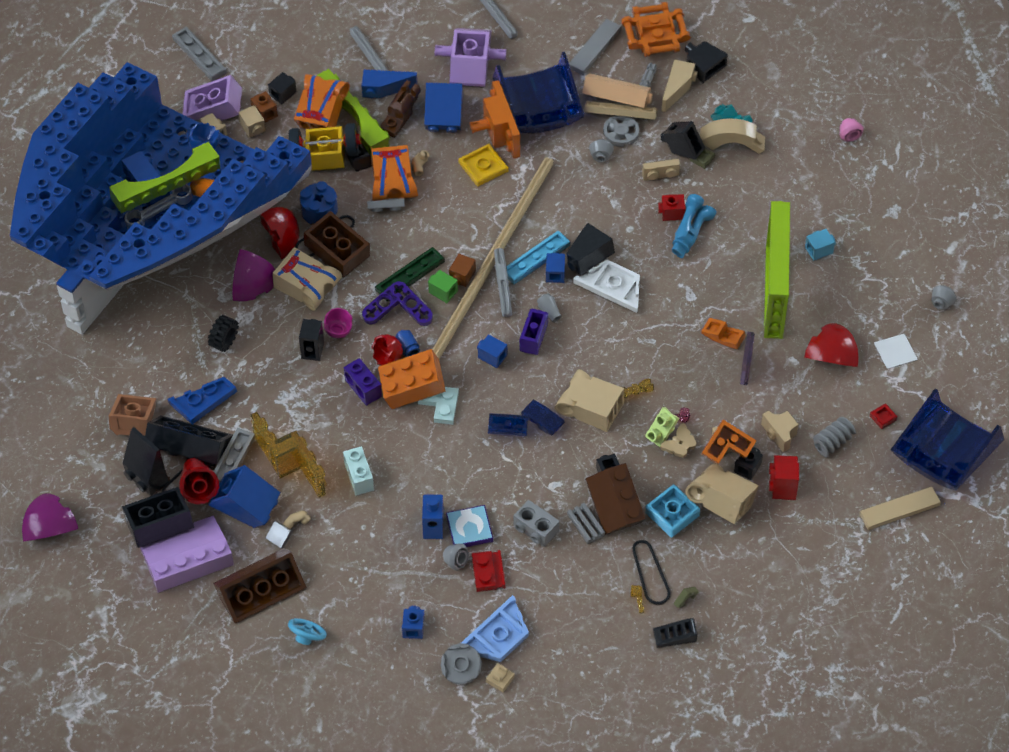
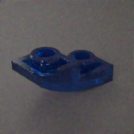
[521,399,565,435]

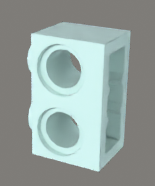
[343,446,374,496]

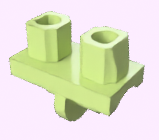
[645,407,679,447]

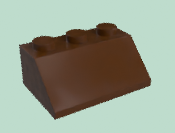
[585,463,646,535]

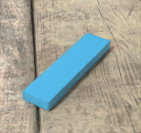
[507,231,570,285]

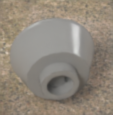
[589,139,614,163]
[931,285,956,310]
[443,543,469,570]

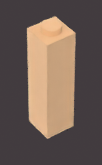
[582,73,653,108]

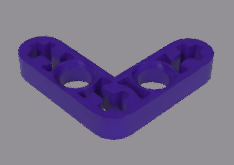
[362,281,433,326]

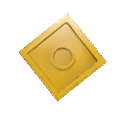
[458,144,508,187]

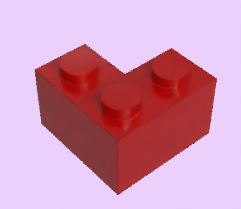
[769,455,799,500]

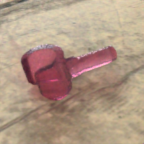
[674,407,690,423]

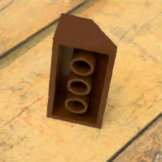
[213,548,307,623]

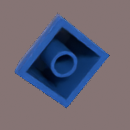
[424,83,463,133]
[208,465,281,528]

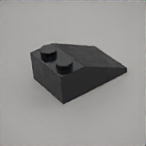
[123,427,169,496]

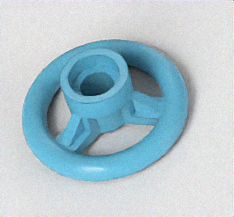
[288,618,327,645]

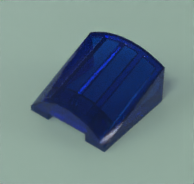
[492,52,585,134]
[890,388,1005,490]

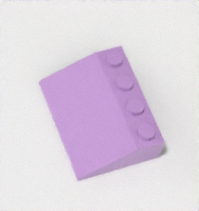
[140,516,234,593]

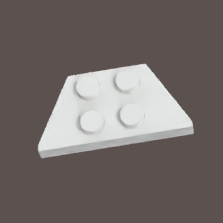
[573,260,640,313]

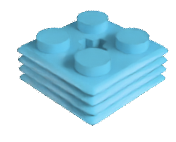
[645,484,700,537]

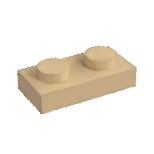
[642,159,680,180]

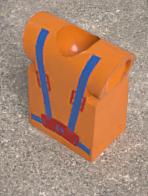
[294,74,350,129]
[371,145,418,201]

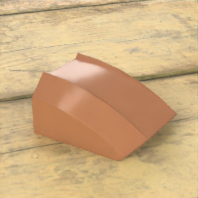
[109,394,157,436]

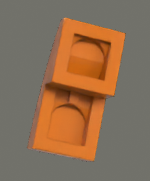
[701,318,746,349]

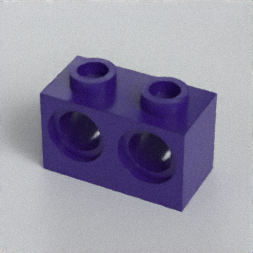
[343,358,382,406]

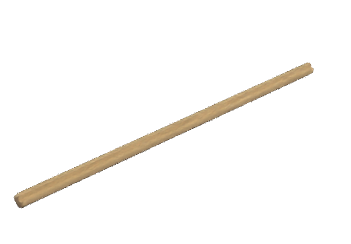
[432,157,553,359]

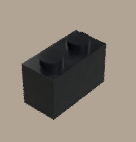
[299,319,324,361]

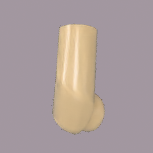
[283,510,310,529]

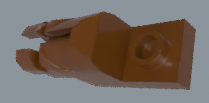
[380,80,421,138]

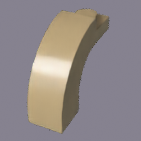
[700,119,765,154]

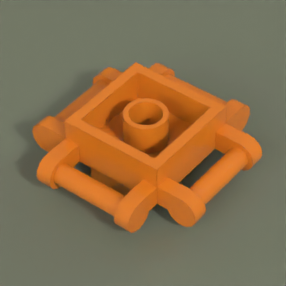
[621,2,691,57]

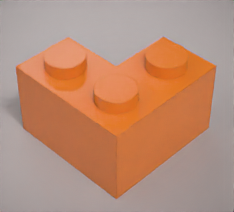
[701,420,757,464]

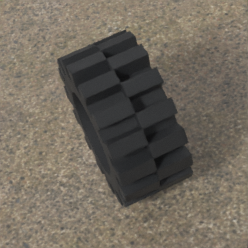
[208,315,239,352]

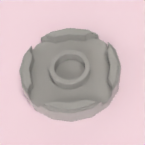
[440,643,482,685]

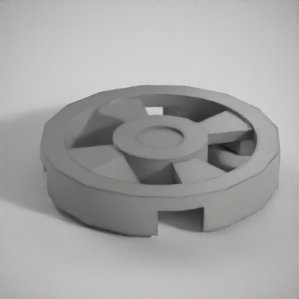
[603,115,639,147]

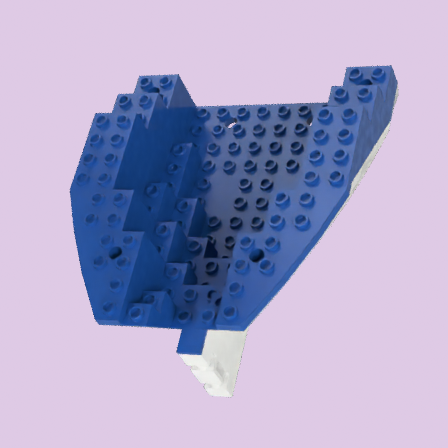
[10,62,312,335]

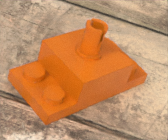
[470,80,520,159]

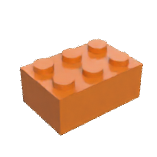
[378,349,446,409]

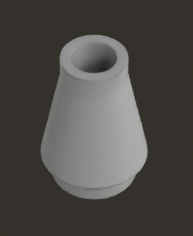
[537,293,562,322]

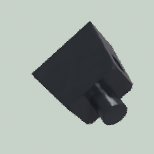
[684,41,728,83]
[661,121,705,160]

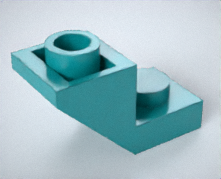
[710,104,753,123]

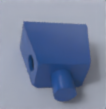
[422,495,444,539]

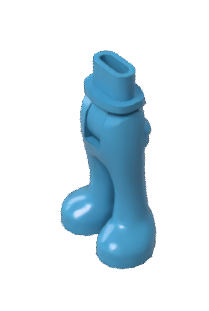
[672,194,717,258]

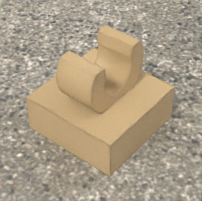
[486,663,515,692]

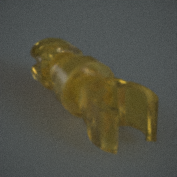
[622,378,654,398]

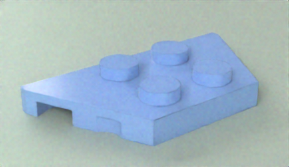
[461,595,529,662]

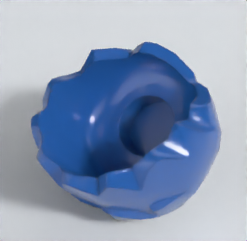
[188,122,220,151]

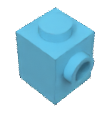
[805,229,836,261]

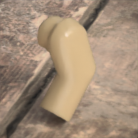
[412,150,429,176]

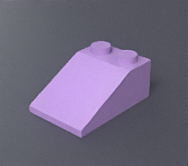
[183,75,242,120]

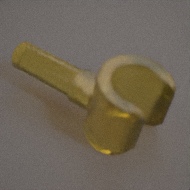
[631,585,644,614]

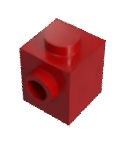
[658,194,685,221]

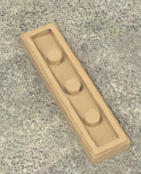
[584,101,657,120]
[860,487,941,530]

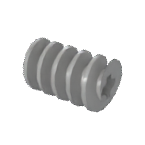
[813,417,856,457]

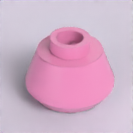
[840,118,864,142]

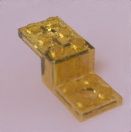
[250,412,327,498]

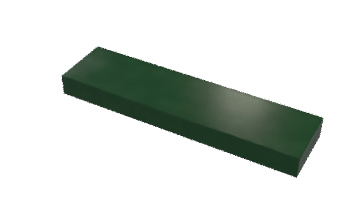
[375,247,445,301]

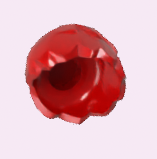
[371,334,403,366]

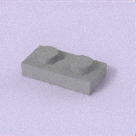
[367,198,405,212]

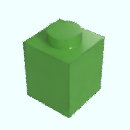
[428,269,458,303]

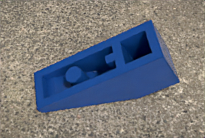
[361,70,418,98]

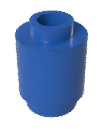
[395,330,420,357]

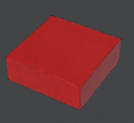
[870,403,897,429]

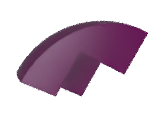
[232,249,276,302]
[22,493,79,542]

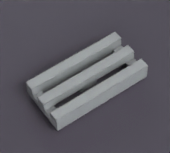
[567,503,605,544]

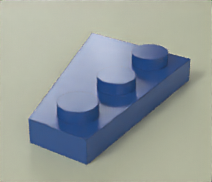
[168,377,237,425]

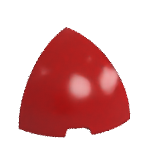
[260,207,300,259]
[804,323,859,367]

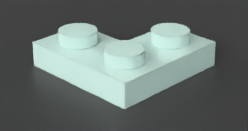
[418,387,459,425]

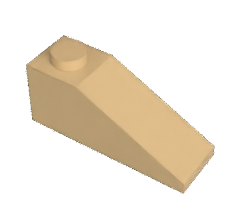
[662,60,698,112]

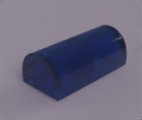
[488,413,528,436]

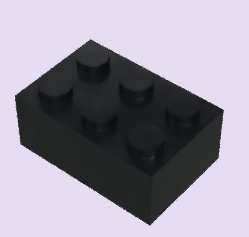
[122,487,194,548]

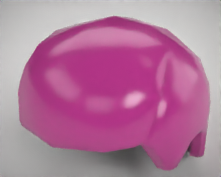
[324,308,353,339]

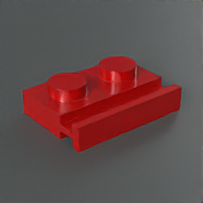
[471,550,506,592]

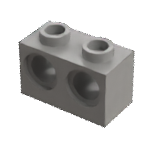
[513,500,560,547]

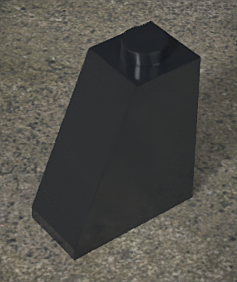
[566,223,615,275]

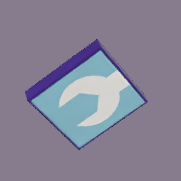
[446,505,493,547]

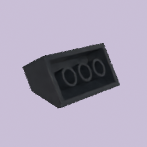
[145,415,233,466]

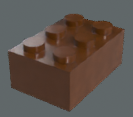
[304,211,370,278]

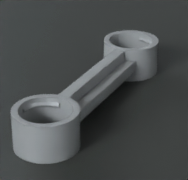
[125,184,192,229]

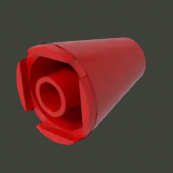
[179,458,219,505]

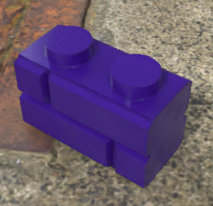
[519,309,548,355]

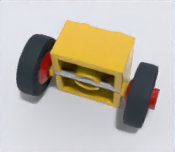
[289,123,361,171]

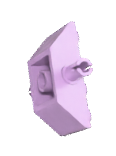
[435,28,506,87]

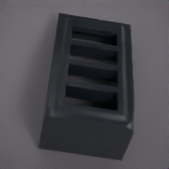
[345,143,372,172]
[653,618,698,648]

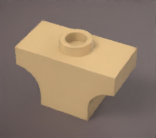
[761,411,798,452]

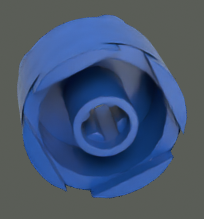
[300,181,338,224]

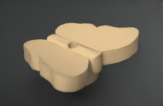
[660,424,696,458]

